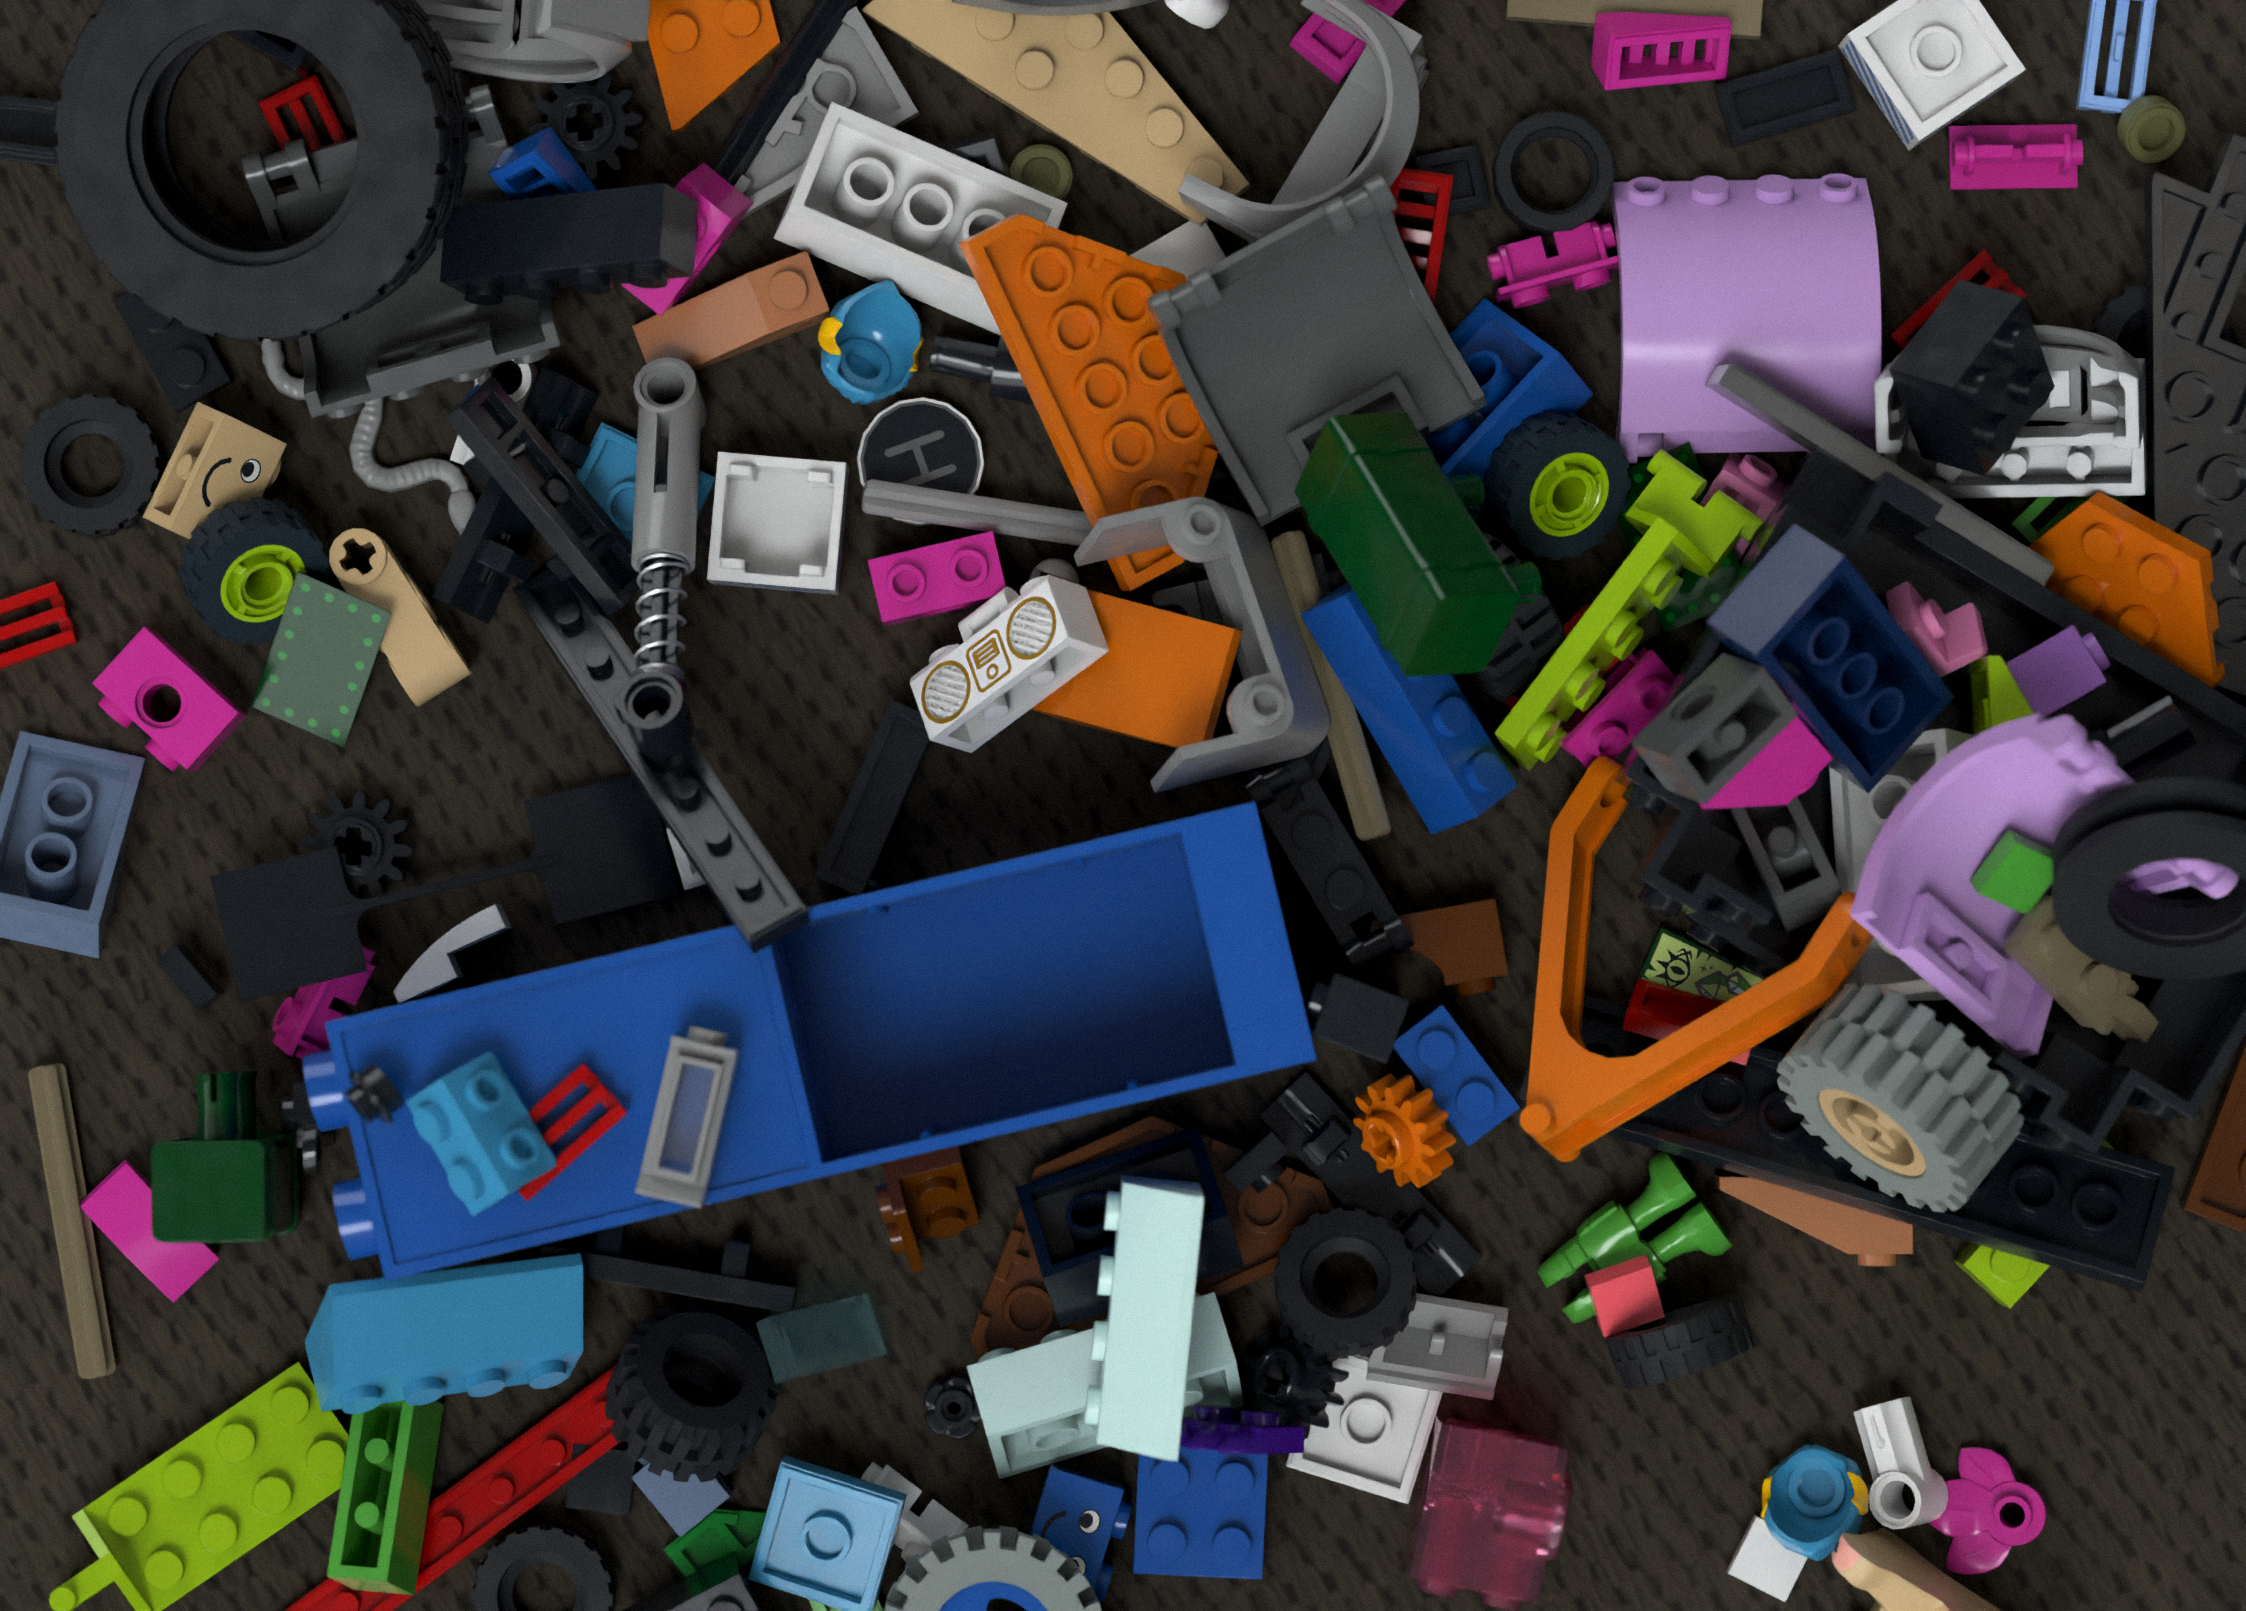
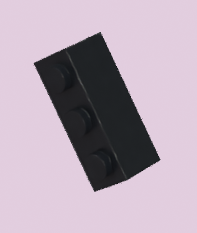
[1015,1126,1245,1327]

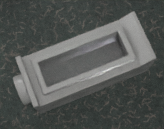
[635,1025,741,1208]

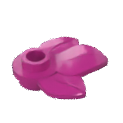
[1929,1447,2047,1575]

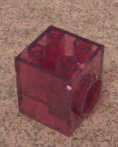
[1404,1415,1572,1611]

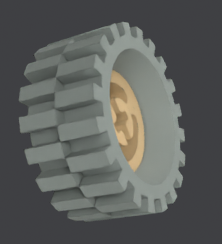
[1777,983,2024,1212]

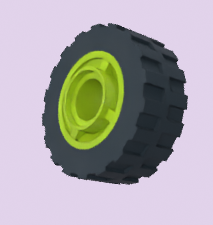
[1483,411,1631,560]
[179,497,330,645]

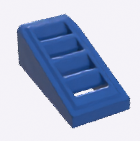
[488,126,597,200]

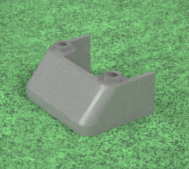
[1074,497,1330,793]

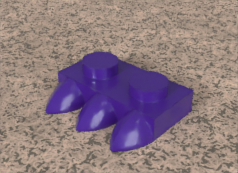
[1179,1405,1305,1454]

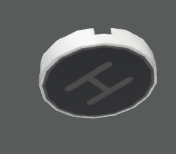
[857,397,985,526]

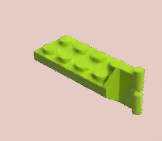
[1494,449,1765,771]
[49,1362,349,1611]

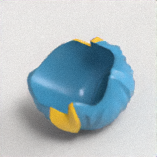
[818,279,924,405]
[1761,1444,1869,1561]

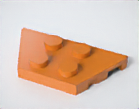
[648,0,781,133]
[2028,491,2225,689]

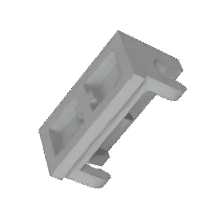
[1366,1293,1509,1400]

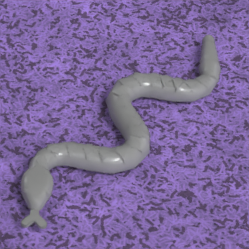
[261,339,477,535]

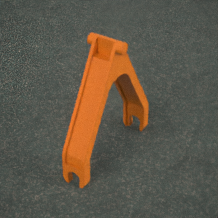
[1520,754,1875,1162]

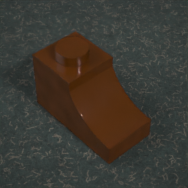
[1368,899,1509,996]

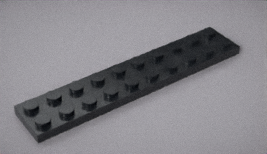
[1517,995,2176,1292]

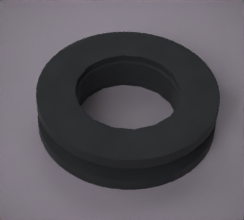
[2052,777,2246,980]

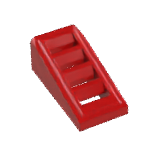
[1389,168,1454,305]

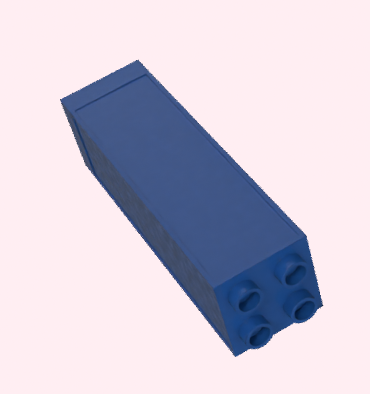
[303,802,1317,1281]

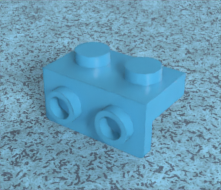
[406,1052,556,1216]

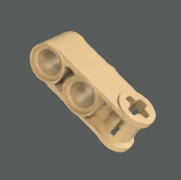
[329,528,472,707]

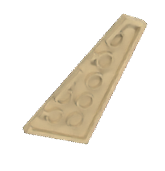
[861,0,1250,227]

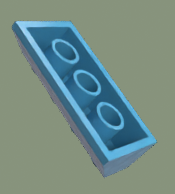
[304,1253,583,1414]

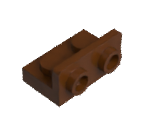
[875,1145,981,1273]

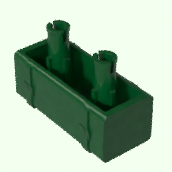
[1294,412,1542,677]
[151,1071,301,1243]

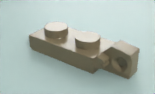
[2003,895,2159,1043]

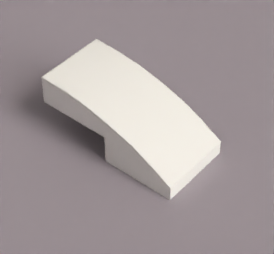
[393,904,512,1003]

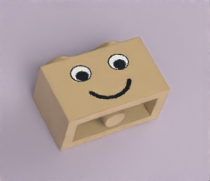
[143,402,287,540]

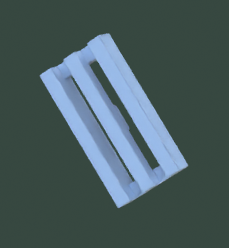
[2076,0,2157,114]

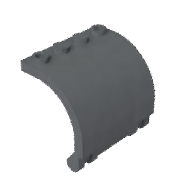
[241,84,561,418]
[1146,173,1487,527]

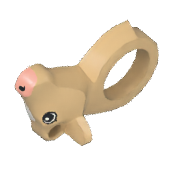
[1832,1528,2001,1611]

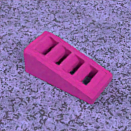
[1591,12,1732,90]

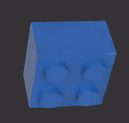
[1133,1446,1268,1580]

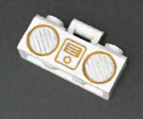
[910,574,1109,753]

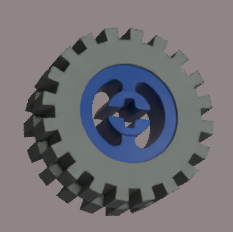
[884,1525,1102,1611]

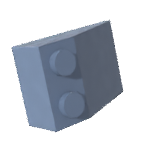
[0,731,145,959]

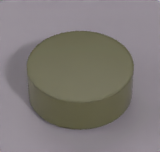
[2117,95,2186,163]
[1009,144,1073,201]

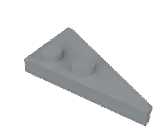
[734,7,919,219]

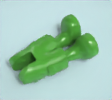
[1537,1151,1734,1324]

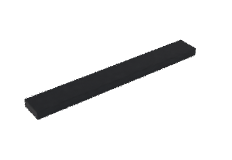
[512,568,811,954]

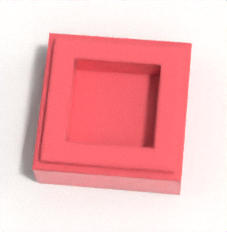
[1584,1255,1665,1338]

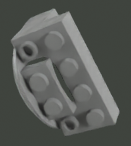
[416,0,650,83]
[1178,0,1429,245]
[1874,325,2148,498]

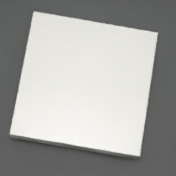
[1285,1354,1443,1504]

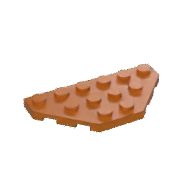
[959,214,1218,591]

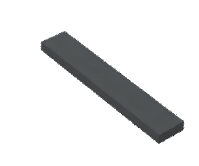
[1705,363,2055,586]

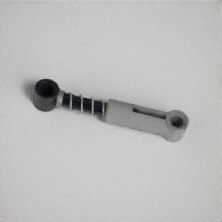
[618,357,708,758]

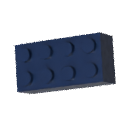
[1706,523,1955,794]

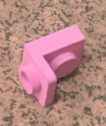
[1699,452,1785,560]
[1885,580,1988,677]

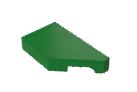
[663,1508,767,1577]

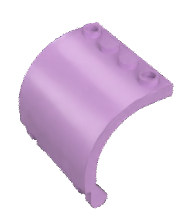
[1611,173,1881,463]
[1850,713,2239,1059]

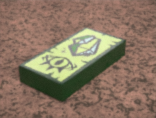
[1633,927,1763,1003]

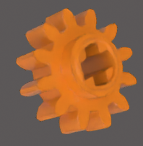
[1353,1073,1456,1188]

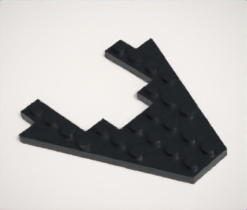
[2144,133,2246,697]

